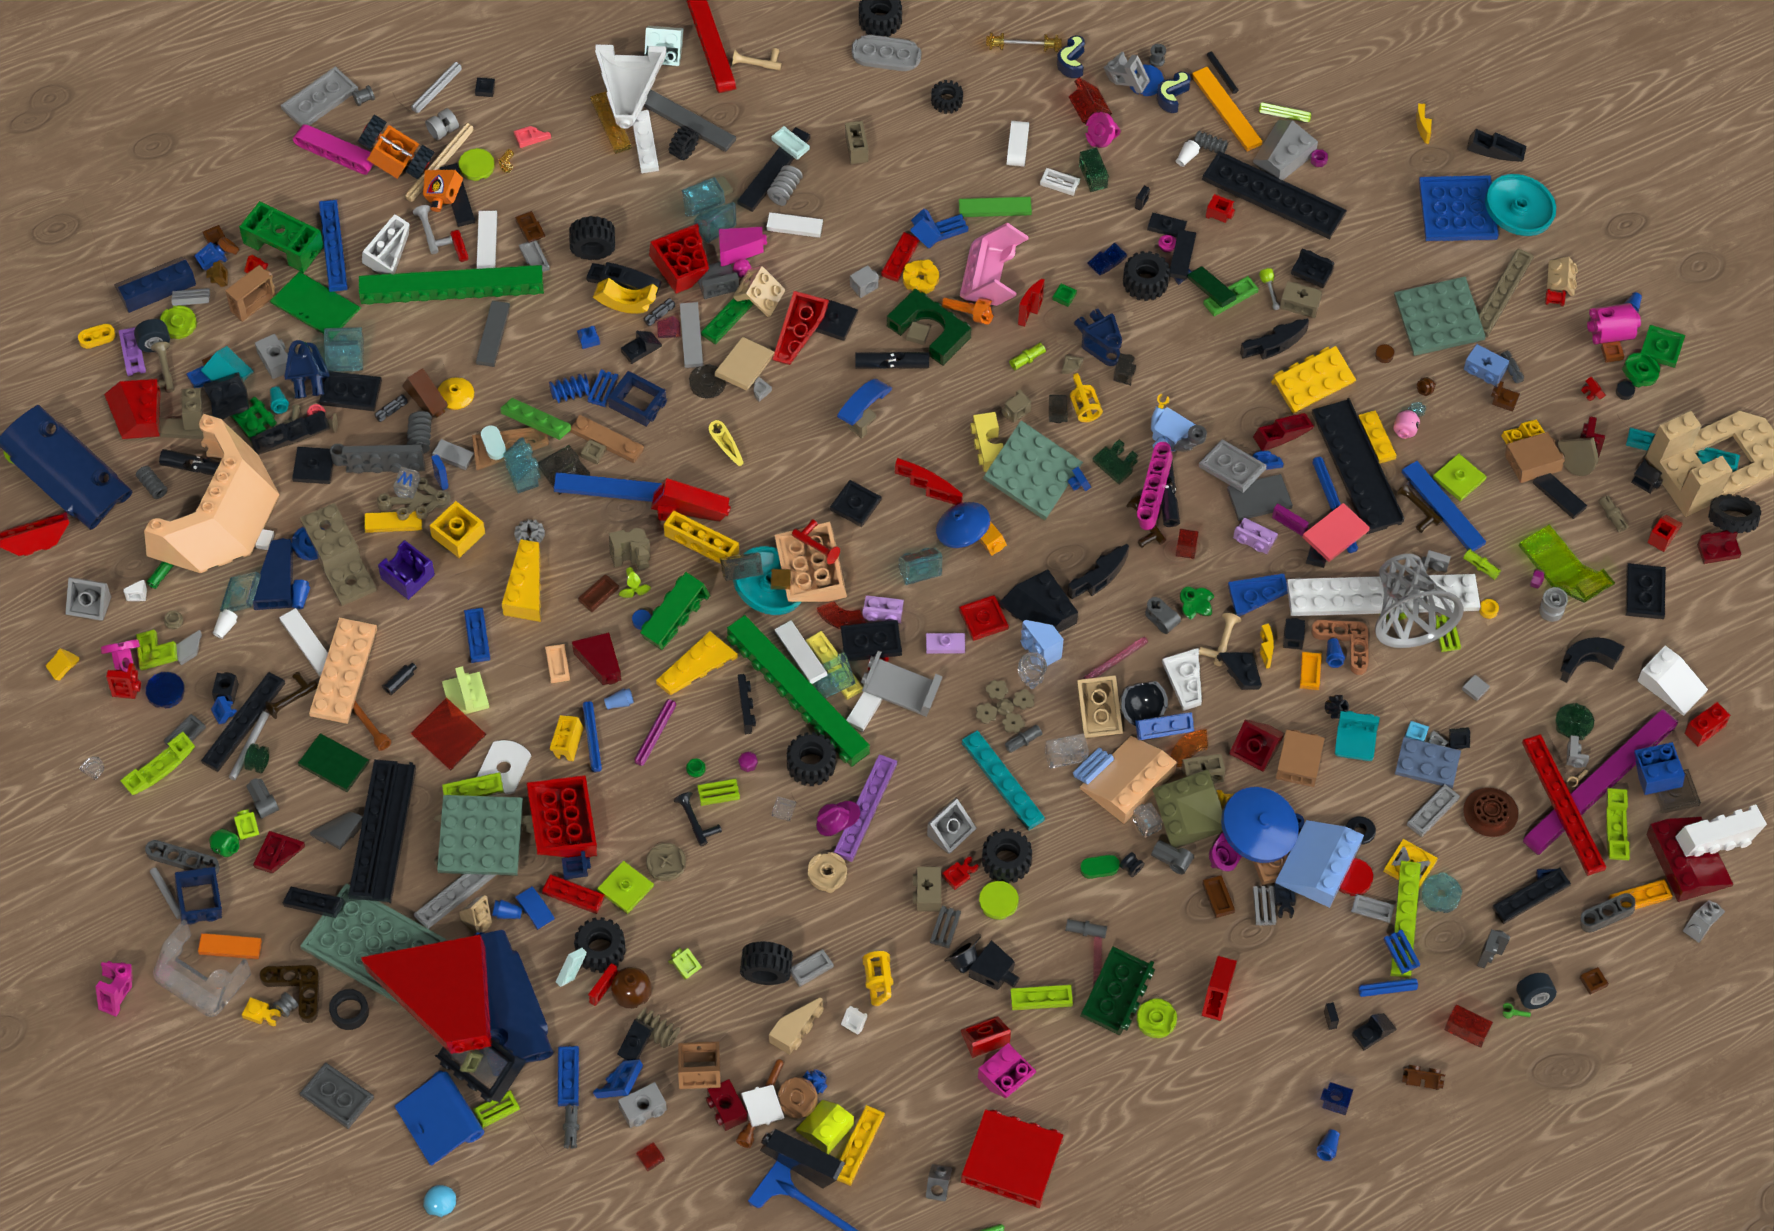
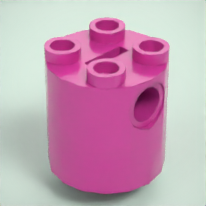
[1587,303,1641,345]

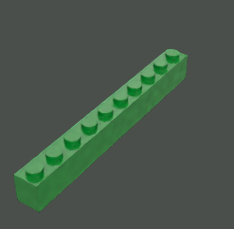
[359,265,544,305]
[727,615,870,767]

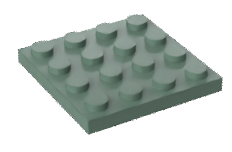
[1394,277,1486,356]
[983,421,1083,520]
[437,795,523,875]

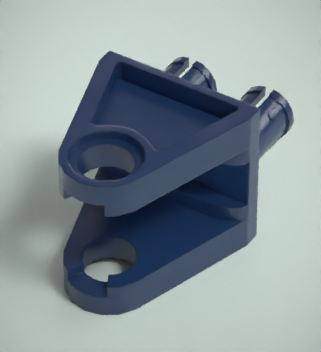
[1074,309,1122,366]
[284,340,330,399]

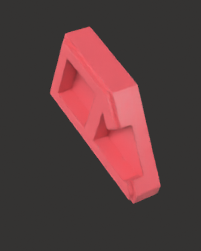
[514,126,551,148]

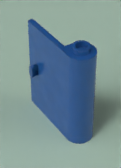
[395,1071,484,1166]

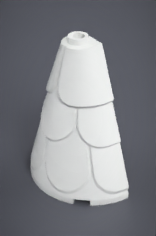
[595,45,666,129]

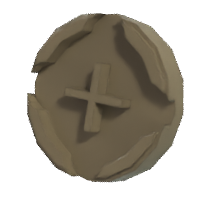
[646,843,686,881]

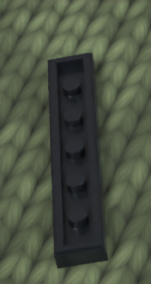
[737,127,810,212]
[201,672,286,772]

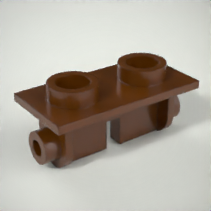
[1402,1065,1446,1090]

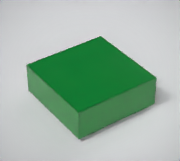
[1052,283,1077,307]

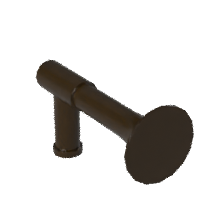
[1396,481,1443,533]
[1126,495,1166,548]
[265,672,318,719]

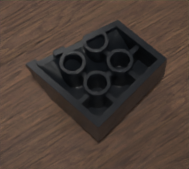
[999,569,1078,633]

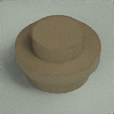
[164,611,183,629]

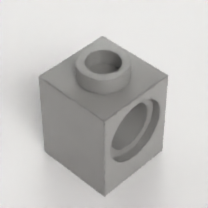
[850,265,879,298]

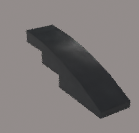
[250,411,330,455]

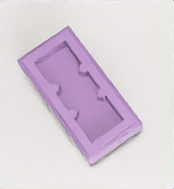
[926,633,965,654]

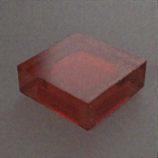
[636,1142,665,1171]

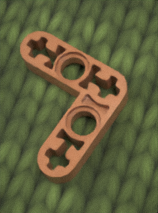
[1311,620,1369,675]

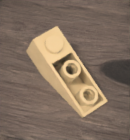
[459,895,492,933]
[769,998,824,1055]

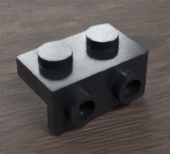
[1291,248,1335,288]

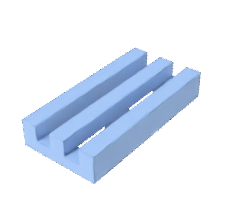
[1073,748,1114,785]

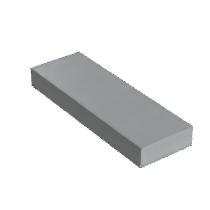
[1407,784,1460,837]

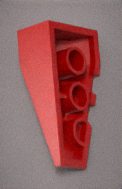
[772,291,829,365]

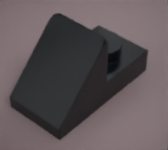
[621,330,662,364]
[1352,1013,1396,1051]

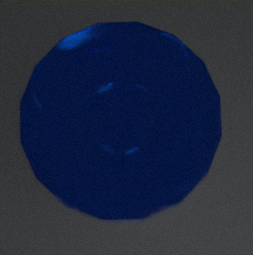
[146,672,185,709]

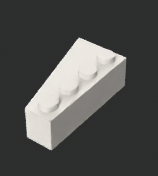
[1675,805,1767,857]

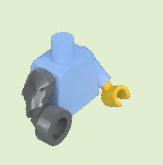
[1151,394,1207,452]

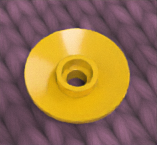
[438,377,474,410]

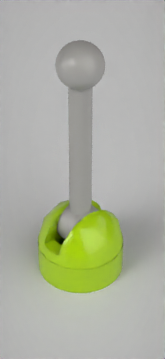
[1259,268,1280,310]

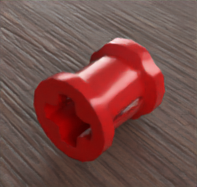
[1545,289,1566,307]

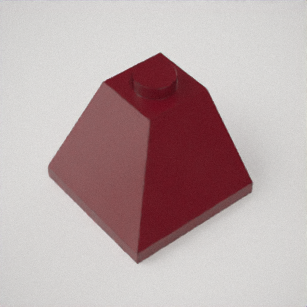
[1229,719,1285,772]

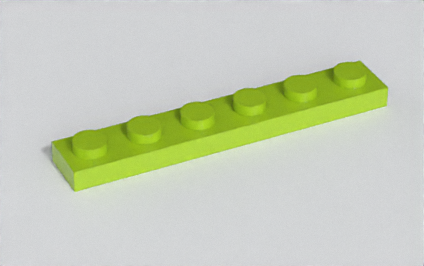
[1390,861,1421,978]

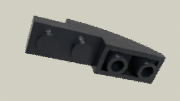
[586,262,662,295]
[1240,318,1309,360]
[1067,544,1129,599]

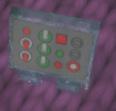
[899,547,943,585]

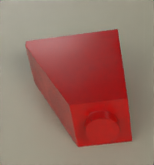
[1201,956,1237,1021]

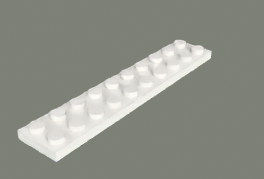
[1286,574,1480,616]

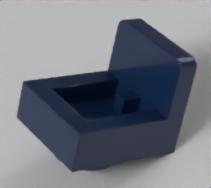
[561,851,591,880]

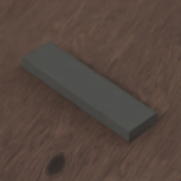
[476,301,510,367]

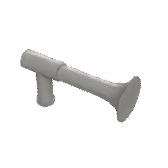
[413,205,453,254]

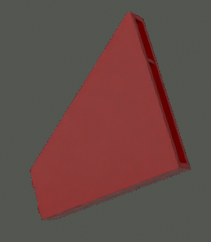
[361,935,491,1054]

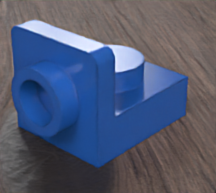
[194,242,228,270]

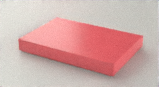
[1302,503,1370,562]

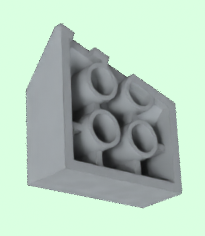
[1253,120,1318,180]

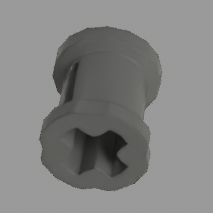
[1150,44,1166,67]
[352,85,375,106]

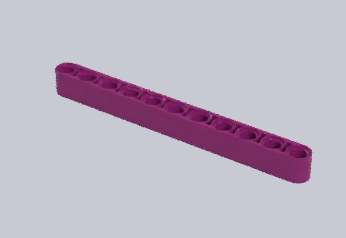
[1523,709,1678,855]

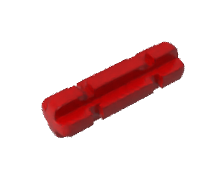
[450,230,469,262]

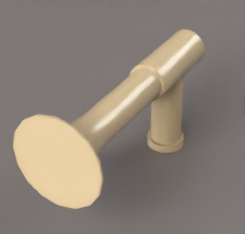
[732,48,782,71]
[1199,613,1241,666]

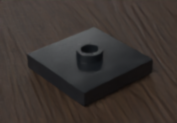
[815,298,858,341]
[292,447,333,484]
[830,480,882,527]

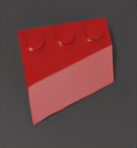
[649,223,709,294]
[104,379,161,439]

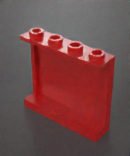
[961,1109,1064,1209]

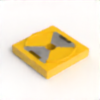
[1383,839,1438,889]

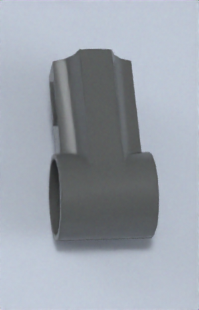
[246,778,279,819]
[1151,840,1194,875]

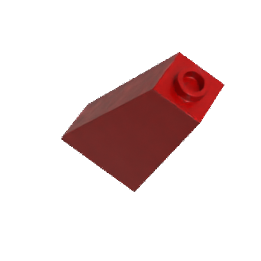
[651,478,731,522]

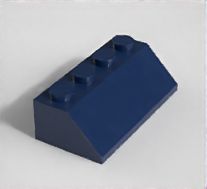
[114,256,196,313]

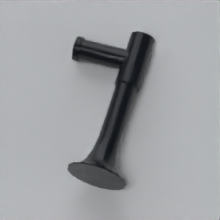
[674,792,722,846]

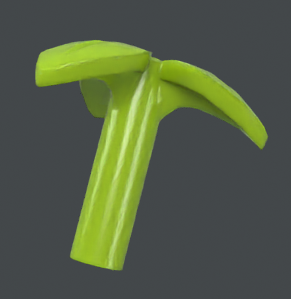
[618,567,651,598]

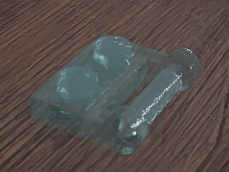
[814,652,856,698]

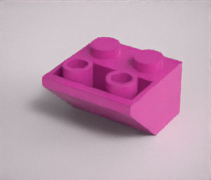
[978,1043,1036,1098]

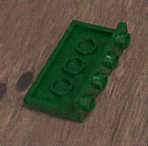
[1080,946,1155,1035]

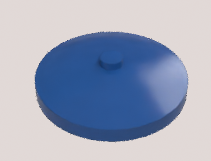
[1221,787,1299,863]

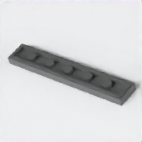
[644,89,736,152]

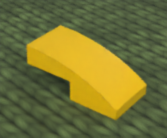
[1416,103,1432,144]
[1260,623,1274,669]

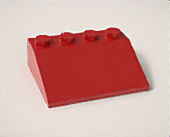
[527,775,597,858]

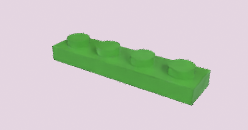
[501,398,571,440]

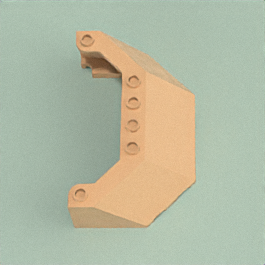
[144,414,279,573]

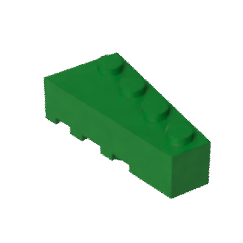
[640,572,711,650]

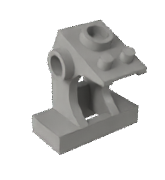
[1103,52,1150,93]

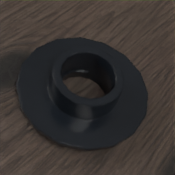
[1345,816,1376,845]

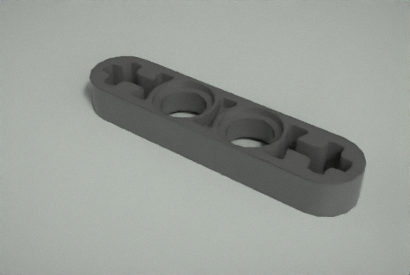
[145,840,220,874]

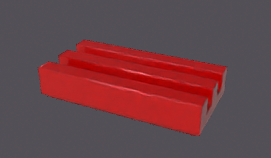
[588,963,618,1006]

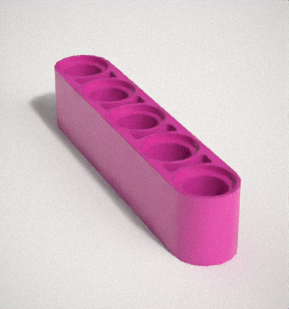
[292,124,374,175]
[1137,442,1173,530]

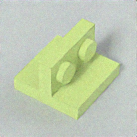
[442,666,489,718]

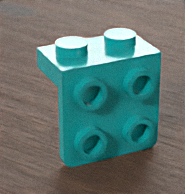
[1335,711,1380,761]

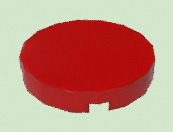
[1339,858,1373,896]

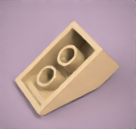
[1076,675,1123,738]

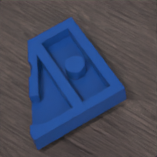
[593,1060,643,1098]

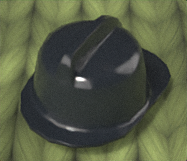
[944,934,981,973]

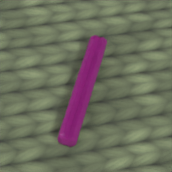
[634,699,676,766]

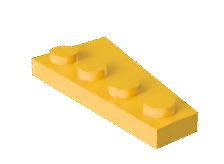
[656,631,738,695]

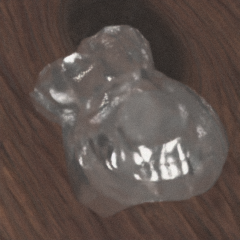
[1018,652,1047,689]

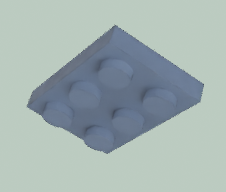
[1395,737,1461,788]

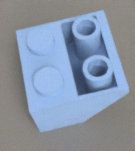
[1020,620,1064,669]

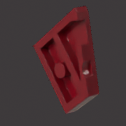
[253,831,305,874]

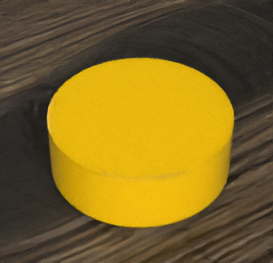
[1479,599,1499,619]

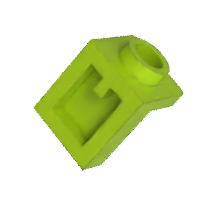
[234,809,260,840]
[668,948,702,980]

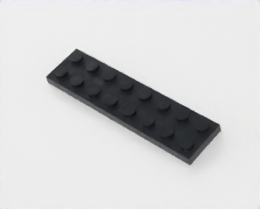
[1202,151,1347,239]

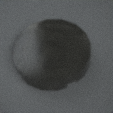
[689,364,726,399]

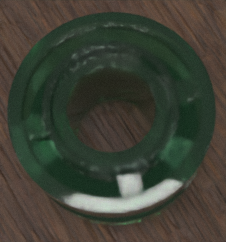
[244,743,269,773]

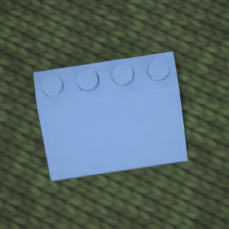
[1275,820,1364,908]

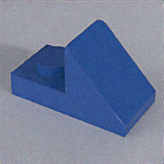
[910,209,942,248]

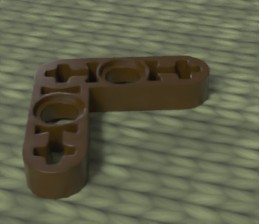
[259,965,319,1023]

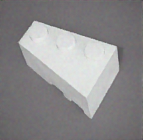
[362,214,409,275]

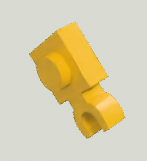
[242,997,281,1026]

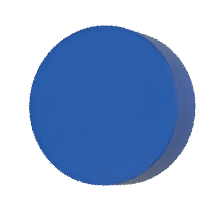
[632,610,651,630]

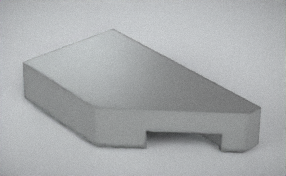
[176,630,202,665]

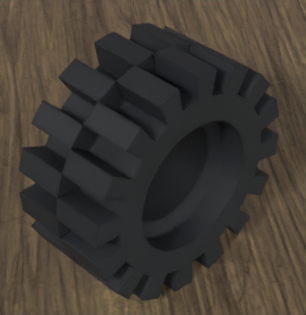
[931,80,963,114]
[668,125,699,161]

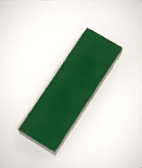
[1188,266,1237,308]

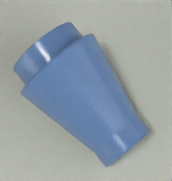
[604,688,634,709]

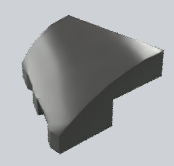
[310,812,363,850]

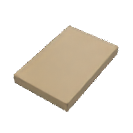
[715,337,774,391]

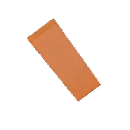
[198,933,262,959]

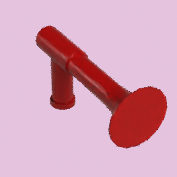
[792,519,840,565]

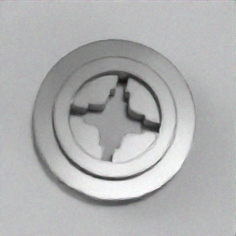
[514,519,545,543]

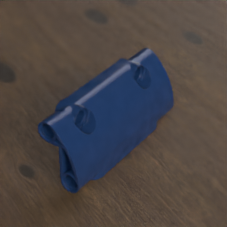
[0,405,133,530]
[480,930,554,1076]

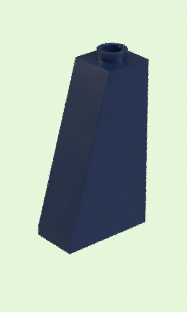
[252,538,293,610]

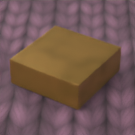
[771,569,791,589]

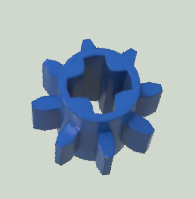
[802,1069,828,1094]

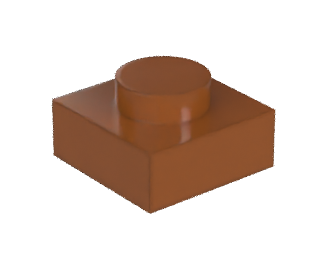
[1601,341,1624,363]

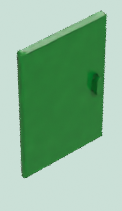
[270,271,361,339]

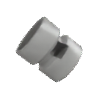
[425,108,459,141]
[1539,587,1568,622]

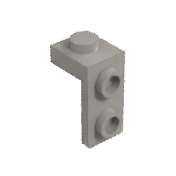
[1683,900,1725,943]

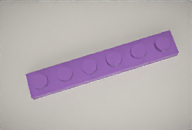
[834,754,897,862]

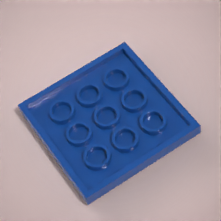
[1419,175,1498,241]

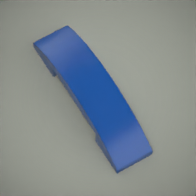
[837,379,892,426]

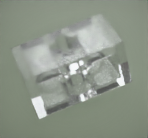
[1045,733,1089,769]

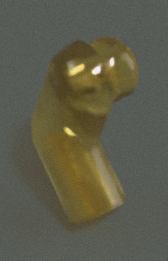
[499,149,514,173]

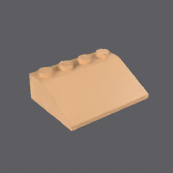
[775,522,847,602]
[1080,736,1177,824]

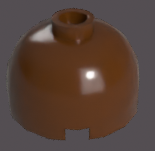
[611,967,652,1009]

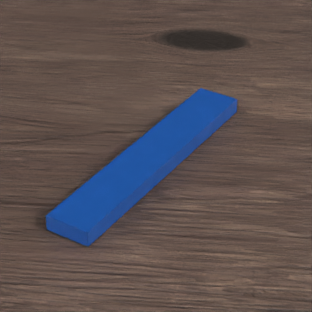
[319,200,348,292]
[1401,461,1486,551]
[554,473,662,502]

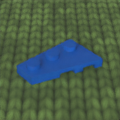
[1228,574,1288,617]

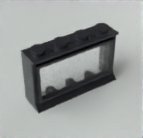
[435,1036,527,1103]

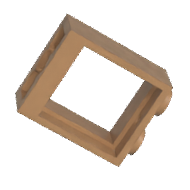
[225,265,275,322]
[678,1041,721,1089]

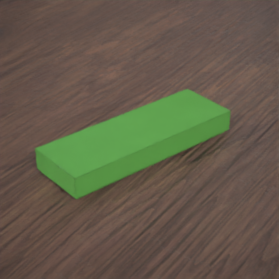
[1203,276,1259,317]

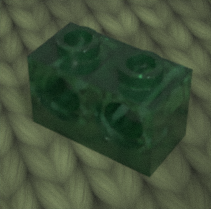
[1079,147,1109,192]

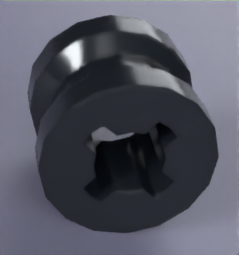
[1120,852,1145,877]

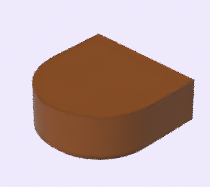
[217,237,239,254]

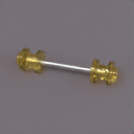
[986,32,1062,52]

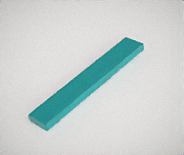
[1626,428,1740,472]

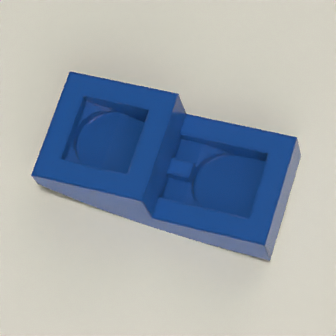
[515,886,555,930]

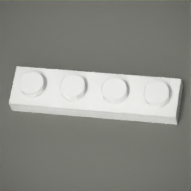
[633,110,659,173]

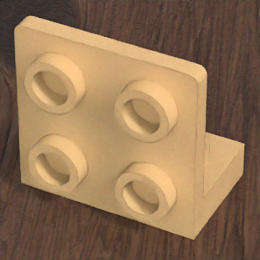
[733,266,785,317]

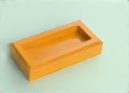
[1300,652,1322,690]

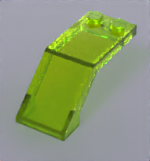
[1519,524,1615,603]

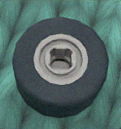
[134,319,170,353]
[1516,973,1557,1009]

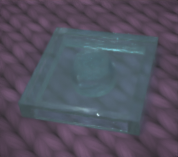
[220,571,261,612]

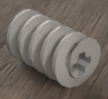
[767,165,803,206]

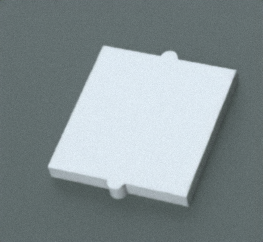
[741,1085,784,1127]

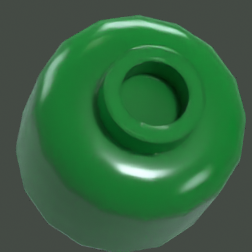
[209,829,240,858]

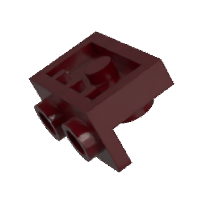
[1697,530,1742,564]

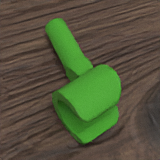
[1503,1003,1531,1019]

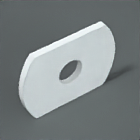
[477,740,531,794]

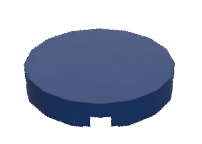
[1130,64,1164,96]
[292,527,325,561]

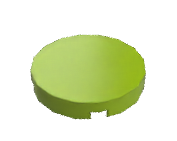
[459,148,495,181]
[160,305,197,339]
[979,881,1019,920]
[1137,998,1177,1038]

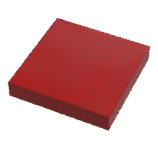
[959,595,1009,641]

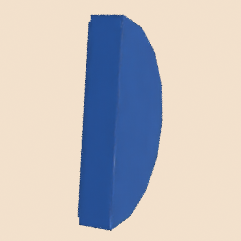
[1252,451,1284,470]

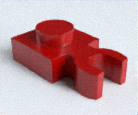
[942,856,979,890]

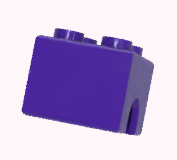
[378,540,435,600]

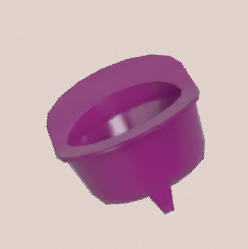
[816,801,861,836]
[1209,832,1242,872]

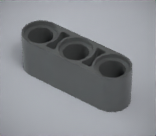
[1580,893,1635,933]

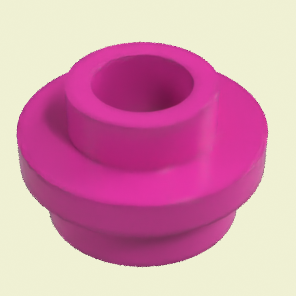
[1158,235,1176,252]

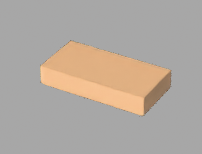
[545,644,570,683]

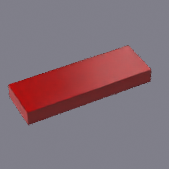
[881,232,920,282]
[542,874,605,914]

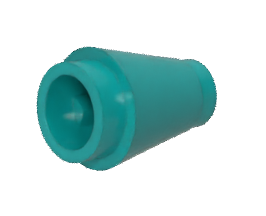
[270,386,289,414]

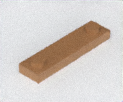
[570,415,644,463]

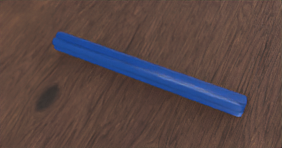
[1313,456,1358,553]

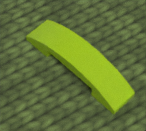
[120,732,195,795]
[1606,788,1630,860]

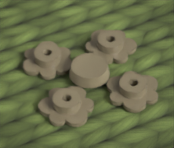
[976,680,1034,733]

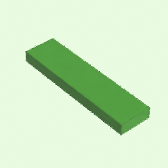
[959,197,1032,217]

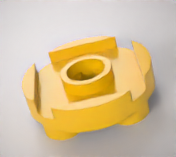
[903,260,939,294]

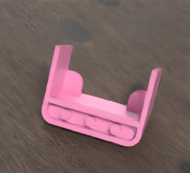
[960,223,1028,306]

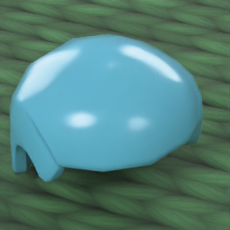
[423,1185,456,1217]

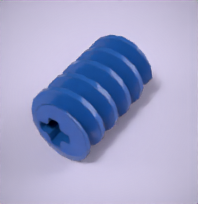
[549,373,590,404]

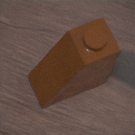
[402,368,448,418]

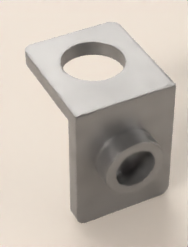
[926,1164,952,1201]

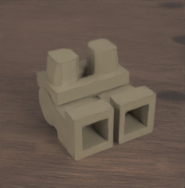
[609,528,650,570]

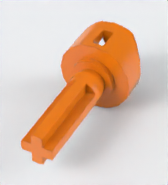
[942,297,994,325]

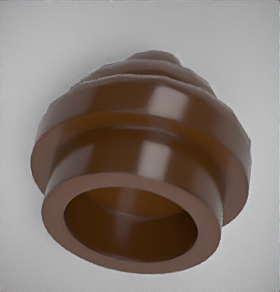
[1417,377,1436,396]

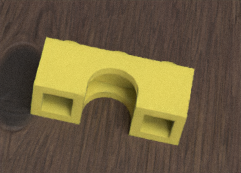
[970,412,1003,472]

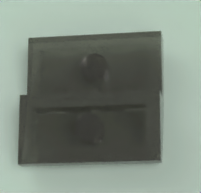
[537,445,590,495]

